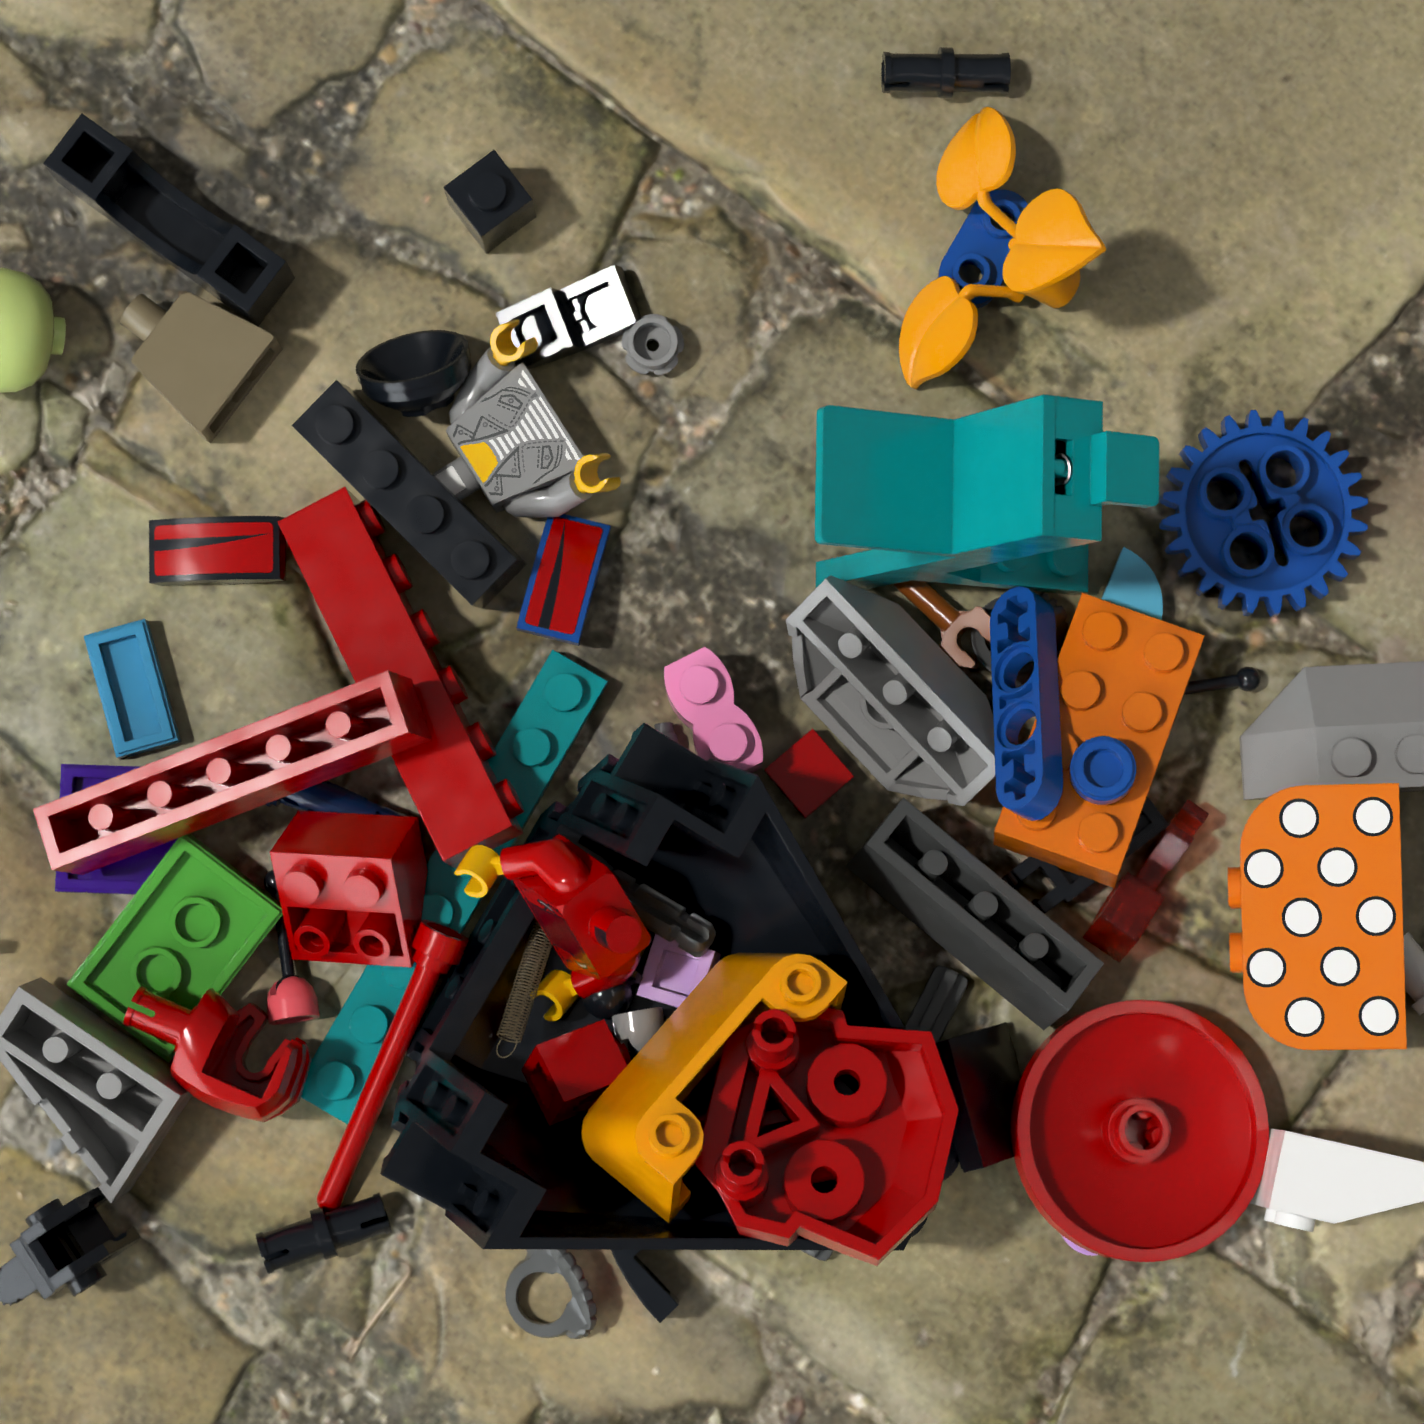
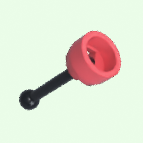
[264,870,320,1025]

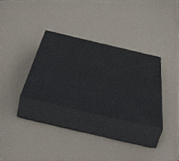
[936,1022,1022,1173]

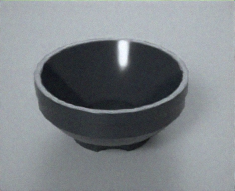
[356,330,472,417]

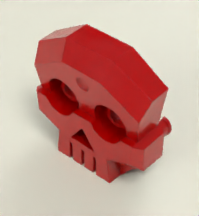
[695,1007,959,1266]

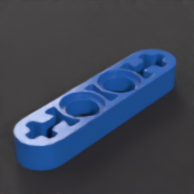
[990,586,1063,821]

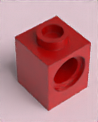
[521,1019,631,1126]

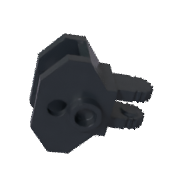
[0,1186,141,1306]

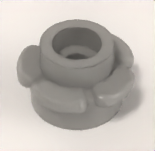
[622,314,684,376]

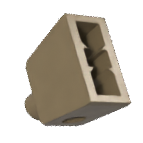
[120,291,282,443]

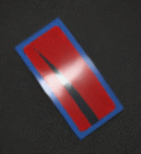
[516,514,611,646]

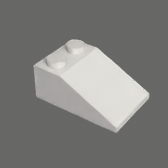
[1250,1128,1424,1232]

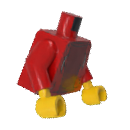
[454,834,652,1022]

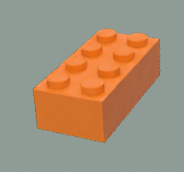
[993,593,1205,888]

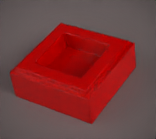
[764,728,854,819]

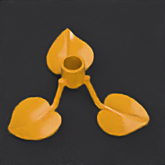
[899,107,1106,390]

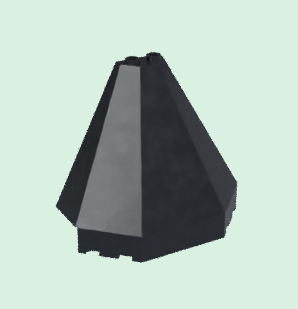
[380,723,959,1251]

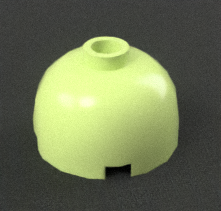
[0,268,66,393]

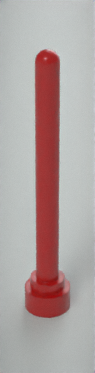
[317,920,469,1212]

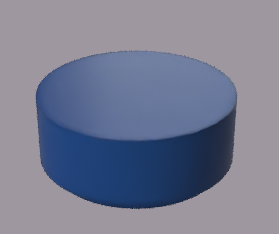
[1069,736,1136,805]

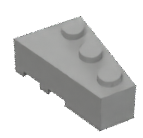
[0,977,192,1203]

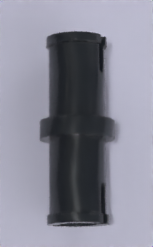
[881,47,1011,98]
[256,1192,392,1274]

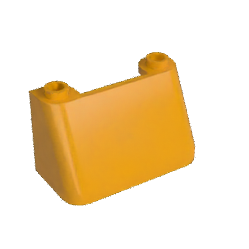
[582,953,848,1223]

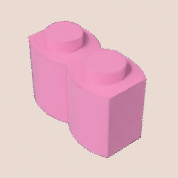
[664,647,763,773]

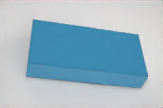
[84,619,181,759]

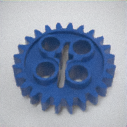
[1159,410,1368,617]

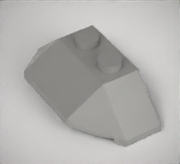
[786,575,995,806]
[1239,661,1424,800]

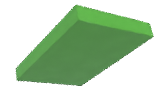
[66,834,283,1063]

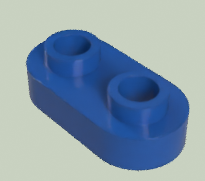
[938,189,1028,309]

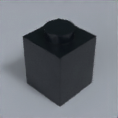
[443,150,536,254]

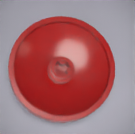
[1011,1000,1269,1262]

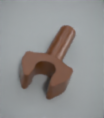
[894,580,991,669]

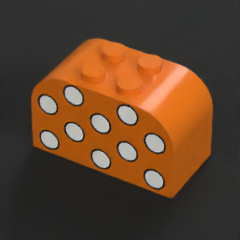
[1228,783,1407,1050]

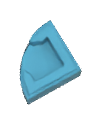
[1101,547,1163,620]

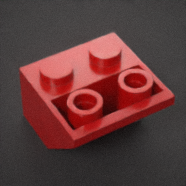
[270,810,428,968]

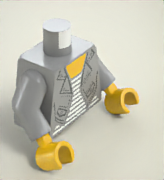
[433,319,621,517]

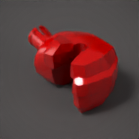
[123,986,312,1123]

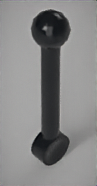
[1185,667,1261,695]

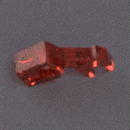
[1082,799,1209,963]

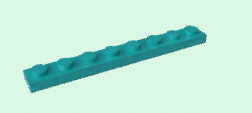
[301,650,608,1125]

